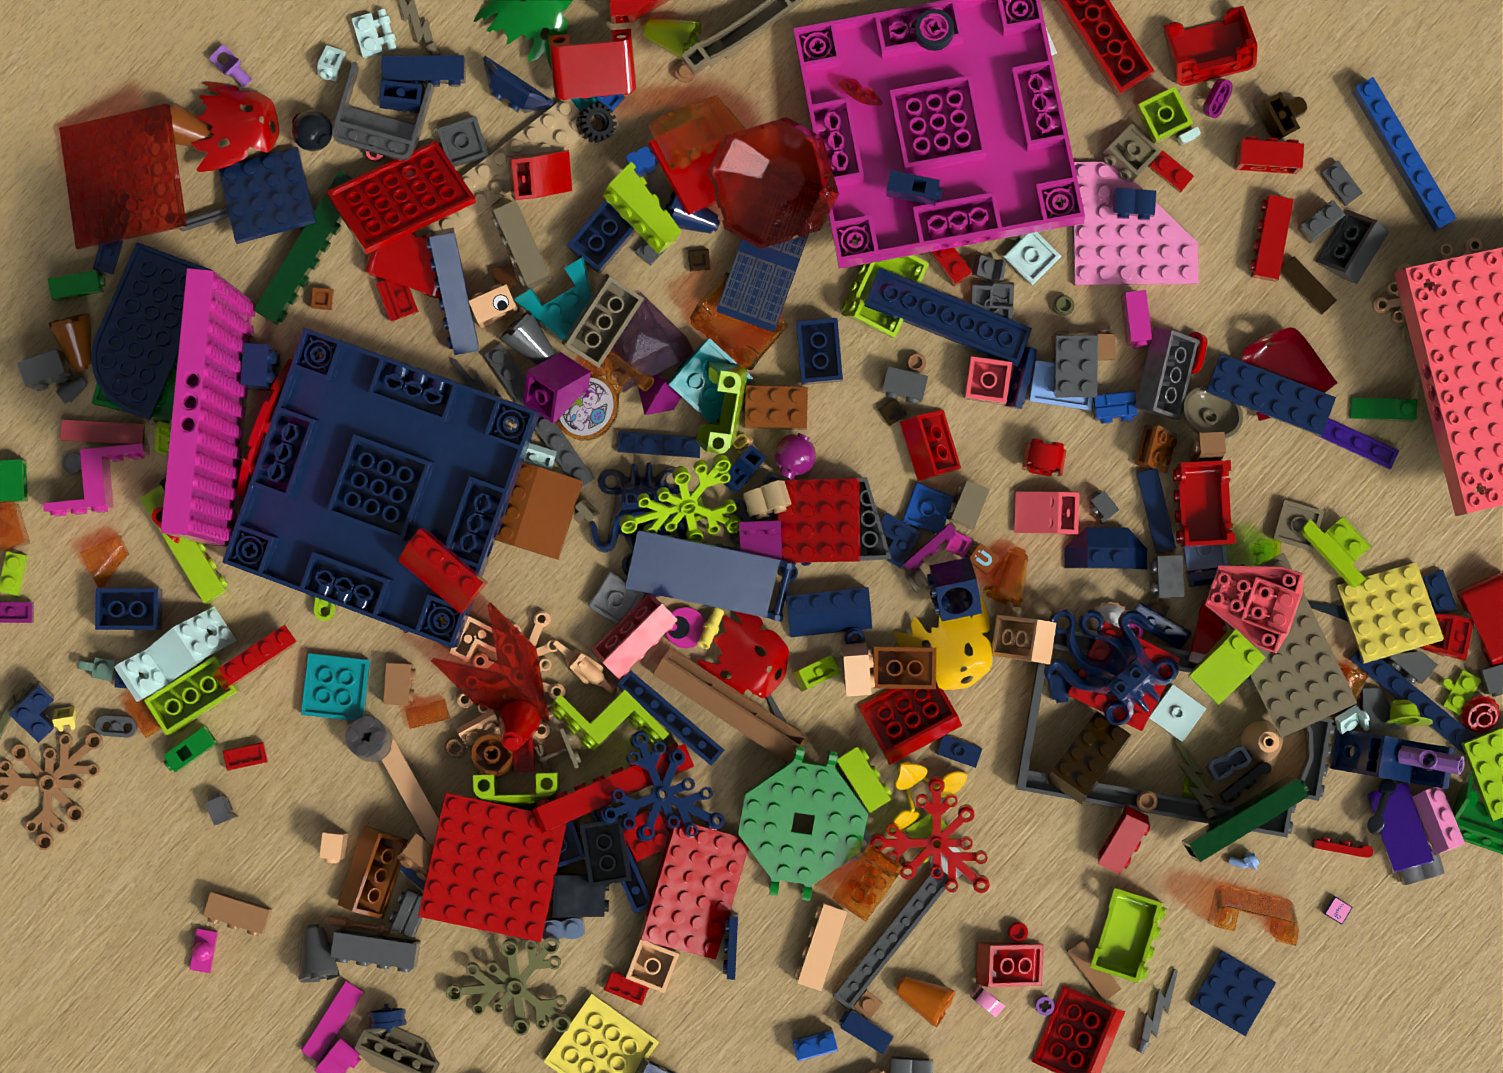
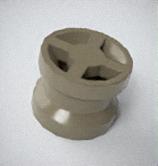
[906,568,929,593]

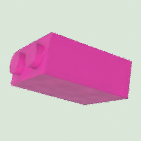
[1121,290,1152,349]

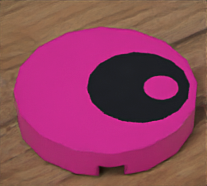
[666,607,705,649]

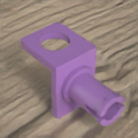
[209,45,252,88]

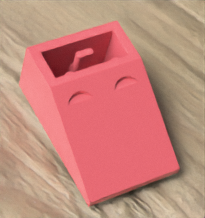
[1014,492,1080,535]

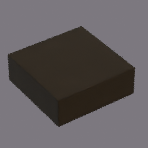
[688,249,710,272]
[878,399,907,427]

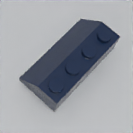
[786,587,872,638]

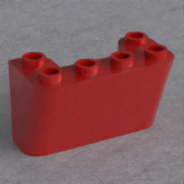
[549,29,636,100]
[364,232,442,300]
[1456,571,1503,667]

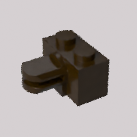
[1255,92,1307,140]

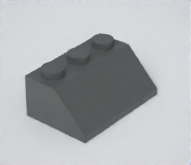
[1315,210,1389,284]

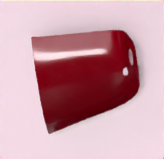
[1242,327,1338,421]

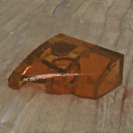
[80,535,129,588]

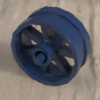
[368,1003,407,1033]

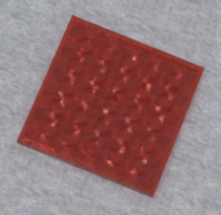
[59,104,187,249]

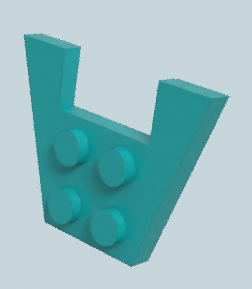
[514,257,593,340]

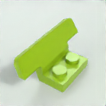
[1301,515,1372,588]

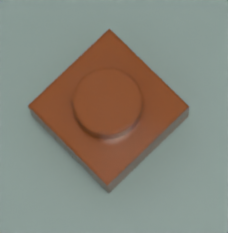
[311,287,334,310]

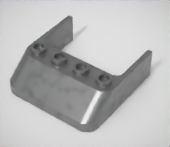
[332,62,434,161]

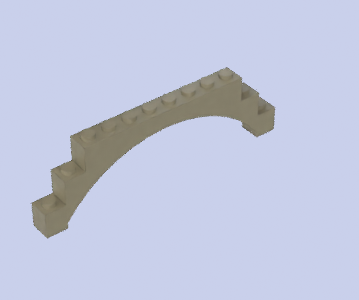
[681,0,804,76]

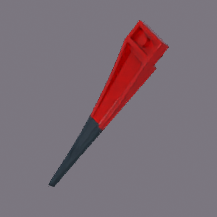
[1309,602,1474,661]

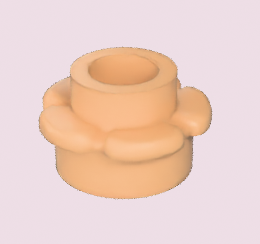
[733,434,753,454]

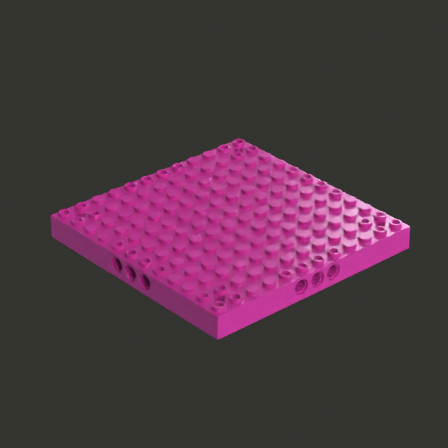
[793,0,1085,269]
[161,268,256,546]

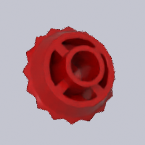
[1460,695,1500,732]

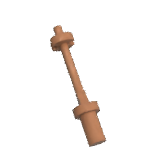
[328,917,390,935]

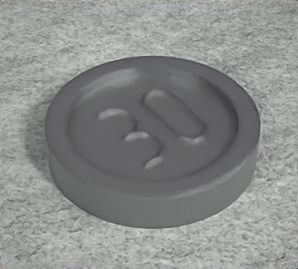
[62,453,82,473]

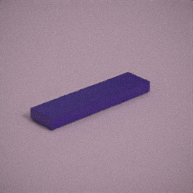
[1315,418,1399,470]

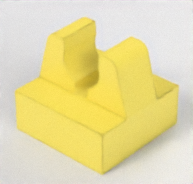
[52,706,77,732]

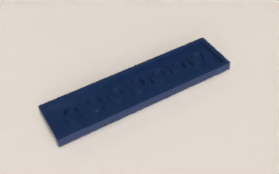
[864,268,1032,367]

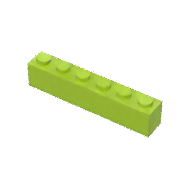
[140,485,228,604]

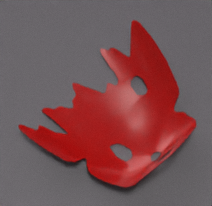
[192,81,280,172]
[697,611,789,698]

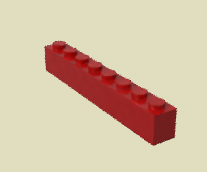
[532,743,694,833]

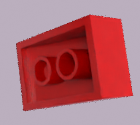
[976,942,1044,988]

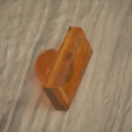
[405,699,450,729]

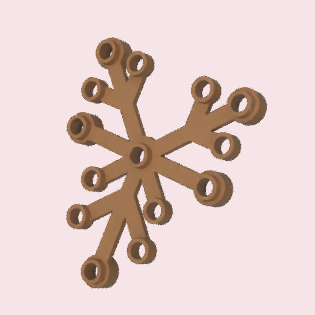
[0,733,103,850]

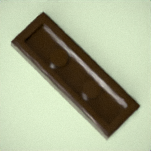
[1280,256,1337,315]

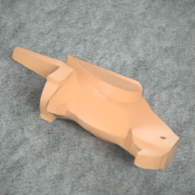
[553,640,617,696]

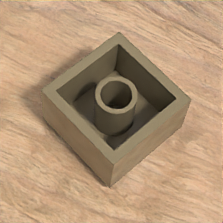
[947,480,990,530]

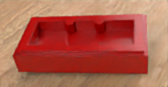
[223,742,268,771]
[604,970,649,1005]

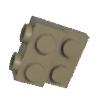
[1102,123,1161,183]

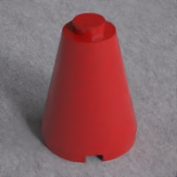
[499,700,541,751]

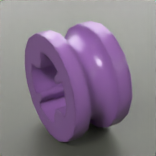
[1035,996,1054,1016]

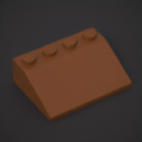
[496,462,583,560]

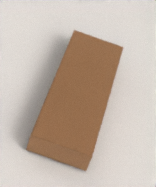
[1067,939,1121,1001]

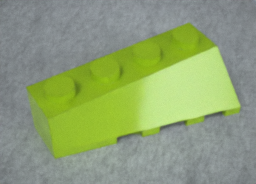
[602,162,682,254]

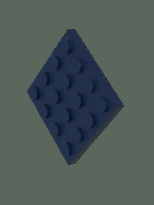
[219,147,316,244]

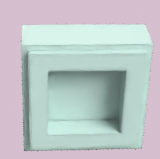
[1177,127,1201,146]

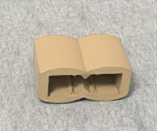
[743,480,791,520]

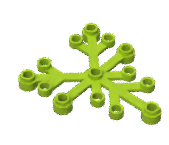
[619,454,742,542]

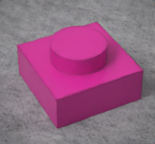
[945,531,973,558]

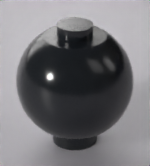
[292,110,333,152]

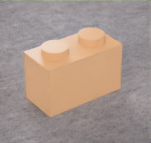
[319,831,348,863]

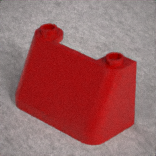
[1164,6,1258,86]

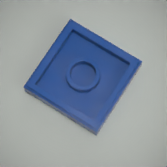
[902,483,955,534]

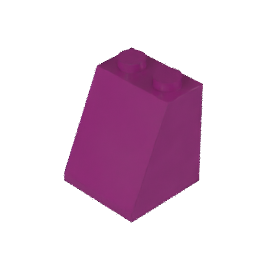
[523,352,591,423]

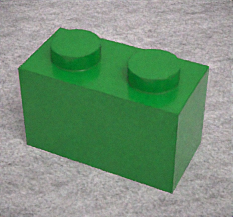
[0,459,28,503]

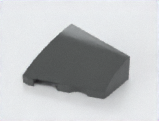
[972,280,1015,320]
[1360,688,1401,730]

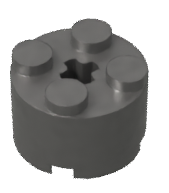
[345,716,393,762]

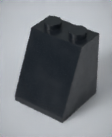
[553,873,610,917]

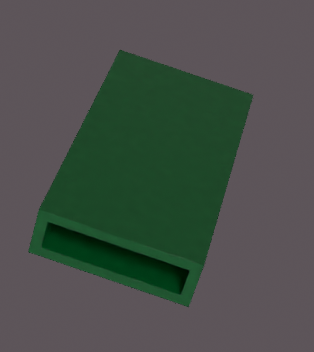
[1181,776,1309,862]

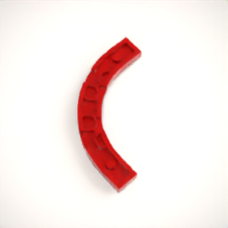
[237,359,293,497]

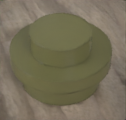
[1054,295,1074,316]

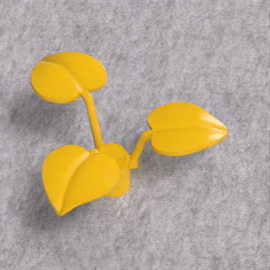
[889,761,968,832]

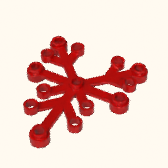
[870,776,990,893]

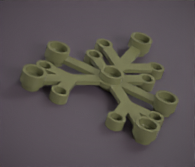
[446,935,571,1036]

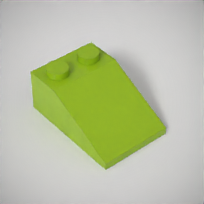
[1188,629,1266,705]

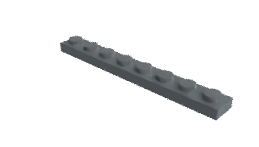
[485,344,595,487]
[833,869,948,1010]

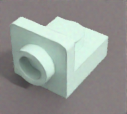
[317,45,346,82]
[1335,705,1370,734]

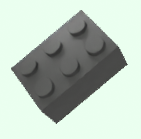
[1054,332,1098,398]

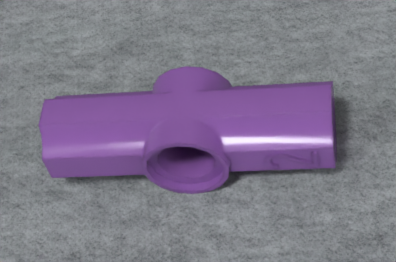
[1398,745,1465,775]

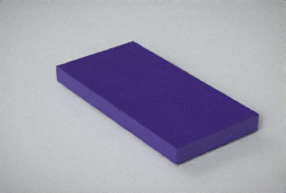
[1367,783,1434,873]

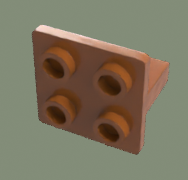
[1134,425,1177,473]

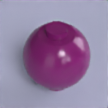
[775,433,816,480]

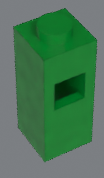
[48,270,106,301]
[163,726,218,773]

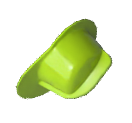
[1385,700,1433,726]

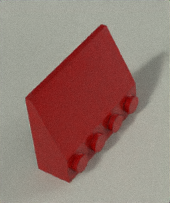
[648,116,743,215]
[858,681,962,765]
[1032,985,1126,1073]

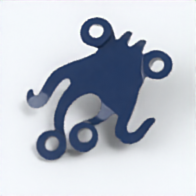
[589,462,688,597]
[1044,608,1179,725]

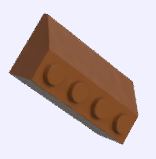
[337,826,408,919]

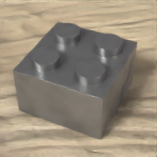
[1149,555,1184,599]

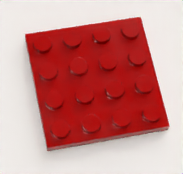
[778,478,860,563]
[1067,620,1180,731]

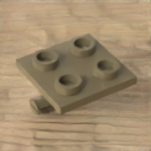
[534,728,581,773]

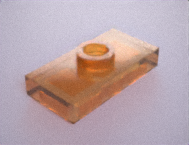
[124,697,162,738]

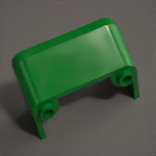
[1452,774,1503,854]

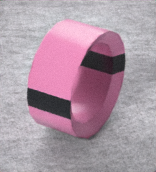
[970,985,1005,1018]

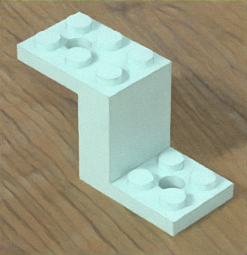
[114,606,237,702]

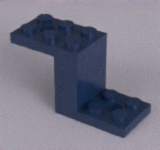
[1330,729,1455,789]

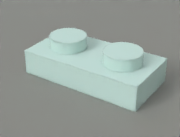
[523,443,557,471]

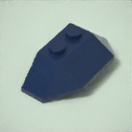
[483,55,555,113]
[1064,527,1147,570]

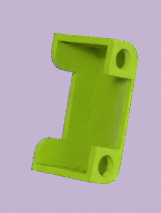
[840,255,929,338]
[696,362,747,454]
[473,772,560,811]
[1090,888,1167,983]

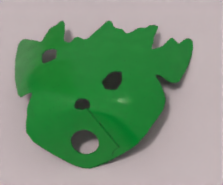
[474,0,573,71]

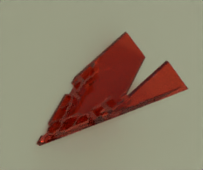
[431,602,550,721]

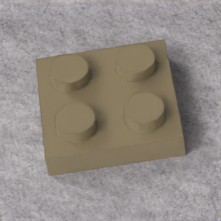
[1272,500,1324,551]

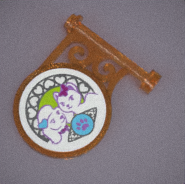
[557,350,654,441]

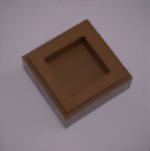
[492,264,518,287]

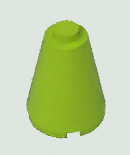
[642,18,702,60]

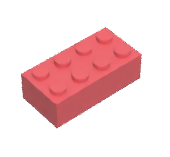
[592,593,678,678]

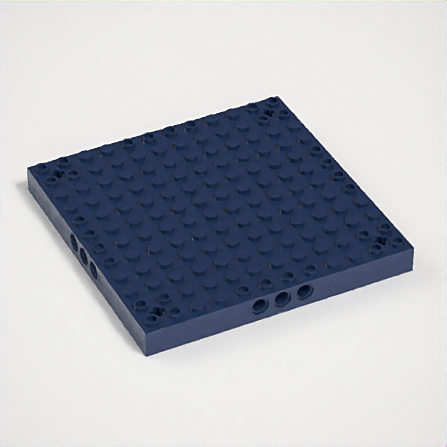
[222,328,540,648]

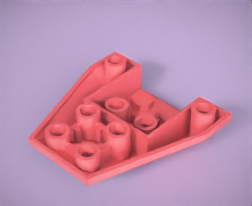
[1205,566,1304,653]

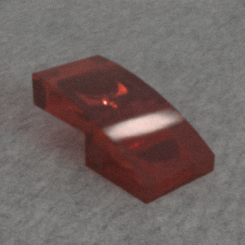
[839,79,883,106]

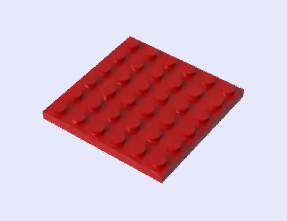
[418,793,567,942]

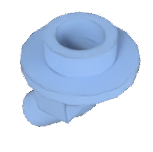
[1229,851,1260,870]

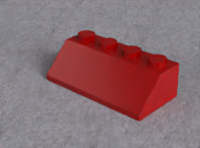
[398,528,488,614]

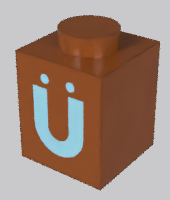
[967,543,1000,575]

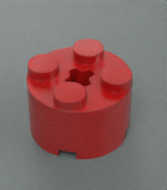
[1022,438,1067,477]

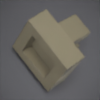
[573,498,600,524]

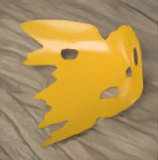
[893,596,993,690]

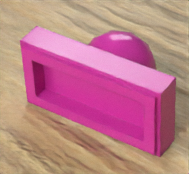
[189,928,218,973]

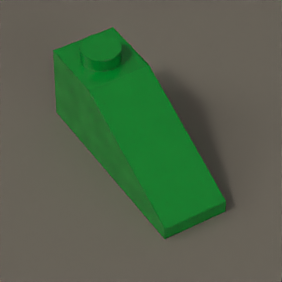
[1350,398,1417,422]

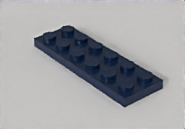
[1205,354,1336,436]

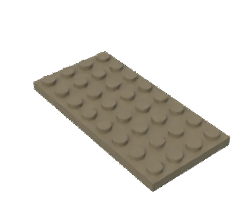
[1208,553,1357,738]

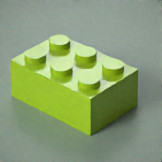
[837,746,892,813]

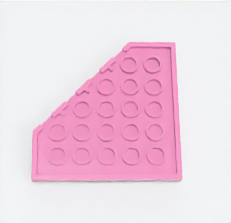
[1073,162,1198,286]

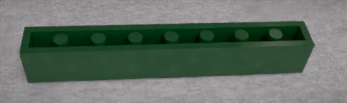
[253,171,353,325]

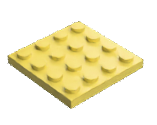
[1336,562,1444,664]
[544,993,660,1073]

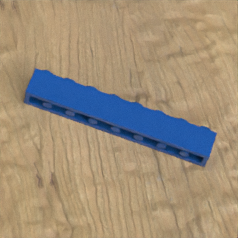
[1351,77,1457,232]

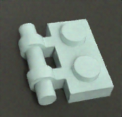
[352,9,396,59]

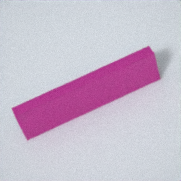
[301,981,364,1063]

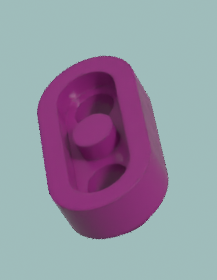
[1203,78,1233,118]

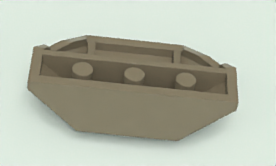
[355,1027,440,1073]

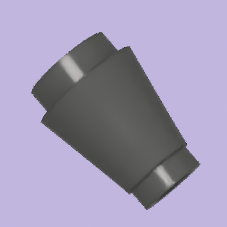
[55,376,88,404]

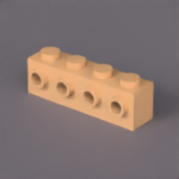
[795,903,847,991]

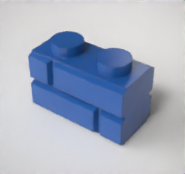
[626,146,659,178]
[1093,390,1138,424]
[792,1029,838,1062]

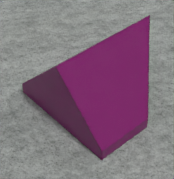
[638,372,681,415]

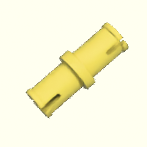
[697,607,724,649]

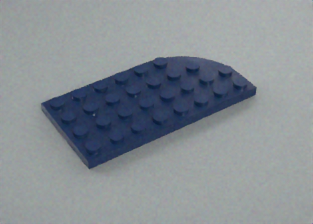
[91,242,213,421]

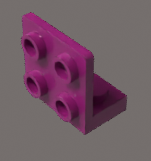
[739,521,782,559]

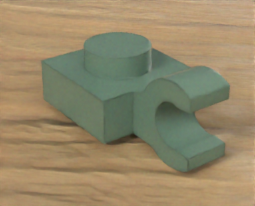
[77,657,116,681]

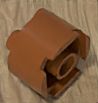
[471,734,513,780]

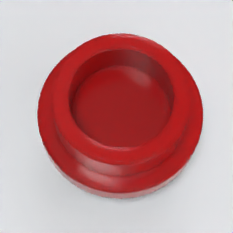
[1007,922,1028,943]

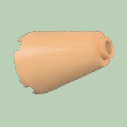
[1241,721,1282,762]

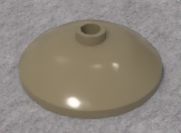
[1183,386,1243,440]

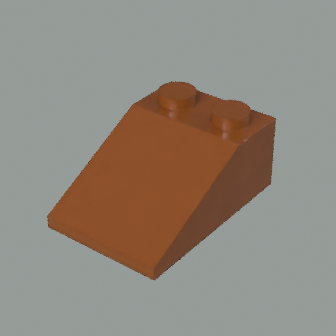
[873,647,936,689]

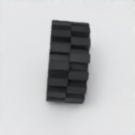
[576,103,617,143]

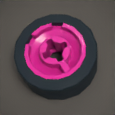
[915,9,954,51]

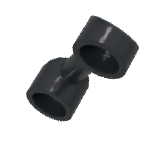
[1367,779,1396,835]

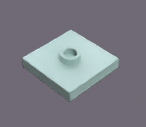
[1003,232,1062,286]
[1149,684,1207,742]

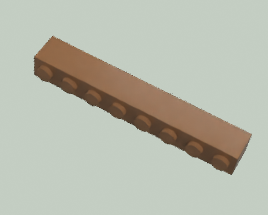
[653,648,809,763]

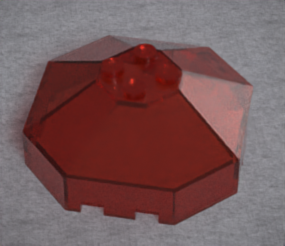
[707,117,839,249]

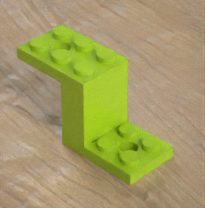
[550,690,669,751]

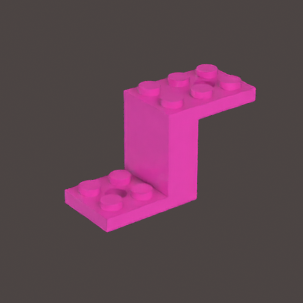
[43,444,150,517]

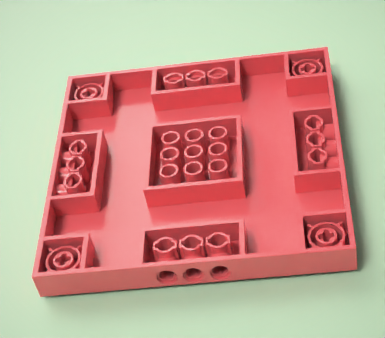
[1394,247,1503,517]

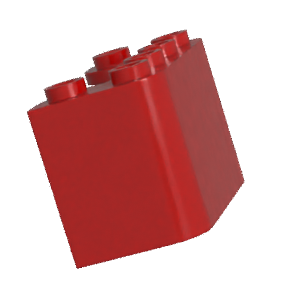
[1172,460,1236,547]

